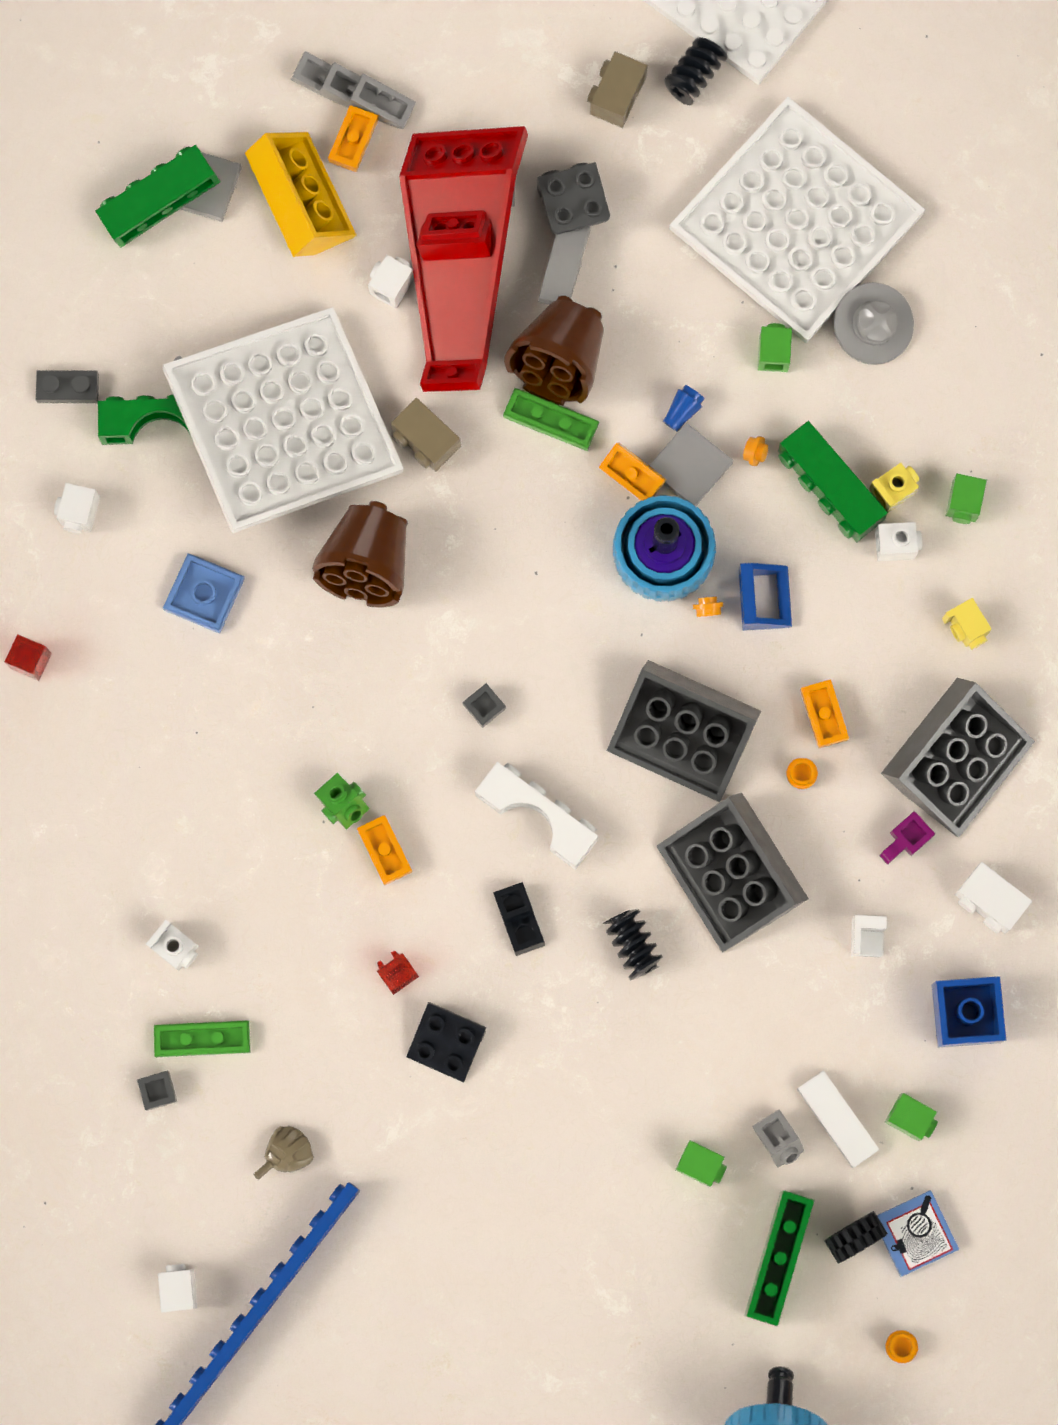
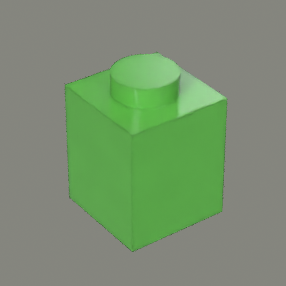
[758,323,792,372]
[945,473,987,524]
[885,1093,938,1141]
[675,1140,727,1187]

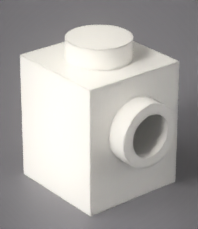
[368,255,414,309]
[54,483,100,534]
[875,522,922,561]

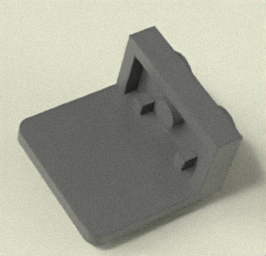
[537,162,610,235]

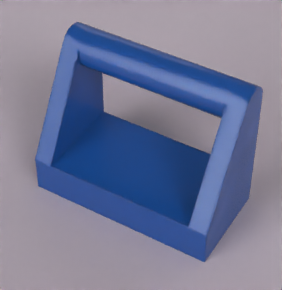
[739,563,792,631]

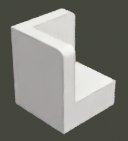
[851,915,887,957]

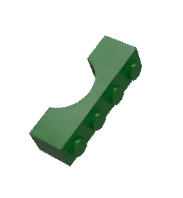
[98,395,193,445]

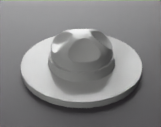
[834,283,914,365]

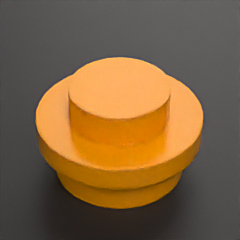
[743,436,768,467]
[693,596,724,617]
[786,758,818,789]
[885,1330,918,1363]

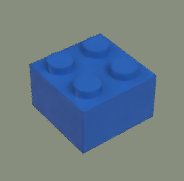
[931,976,1007,1048]

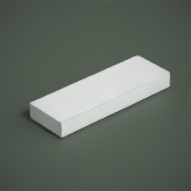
[797,1070,880,1168]

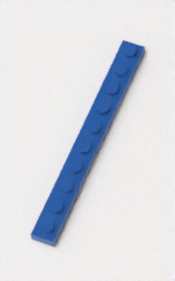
[155,1182,361,1425]

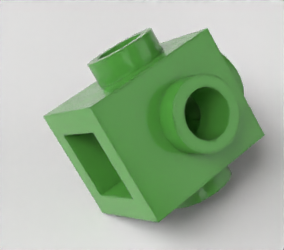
[314,773,369,830]

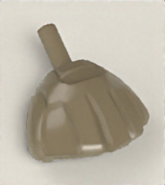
[254,1126,314,1180]

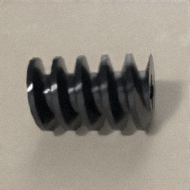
[664,37,728,105]
[603,909,663,981]

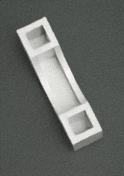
[475,762,598,870]

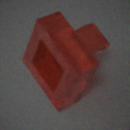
[377,951,419,995]

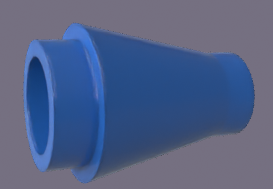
[663,385,705,432]

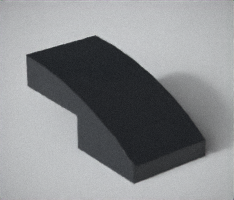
[493,882,545,956]

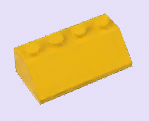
[245,132,356,257]

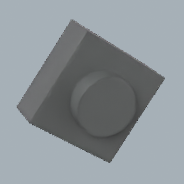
[462,683,506,728]
[137,1070,177,1111]

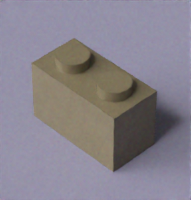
[587,51,648,128]
[391,397,461,472]

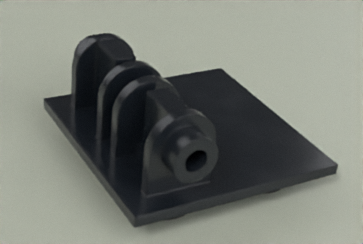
[406,1002,487,1083]

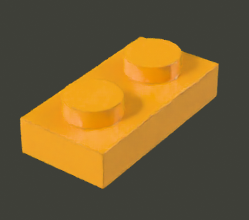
[328,105,379,172]
[599,442,667,501]
[800,679,849,749]
[357,815,413,886]

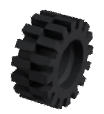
[825,1211,888,1263]

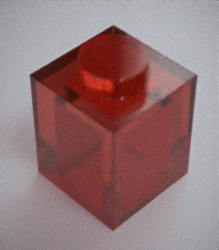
[4,634,52,681]

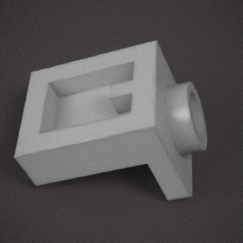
[753,1109,804,1167]

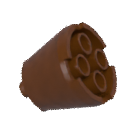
[504,296,604,406]
[312,501,408,607]

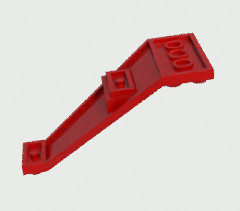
[399,126,528,392]

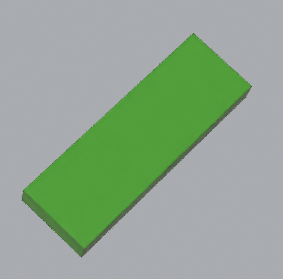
[503,388,599,451]
[154,1021,251,1057]

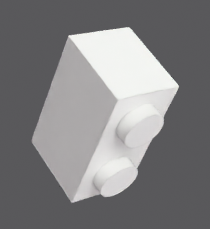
[955,862,1032,934]

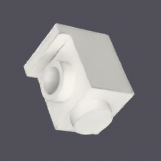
[146,920,199,971]

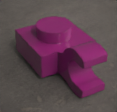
[879,811,935,865]

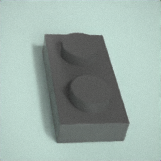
[36,370,99,403]

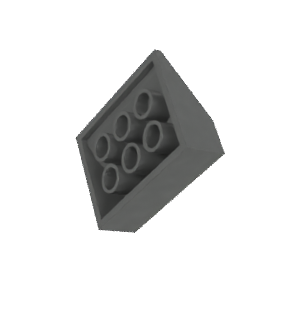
[607,660,761,802]
[881,678,1035,837]
[657,793,809,953]

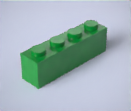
[95,144,221,248]
[778,420,888,543]
[744,1190,815,1327]

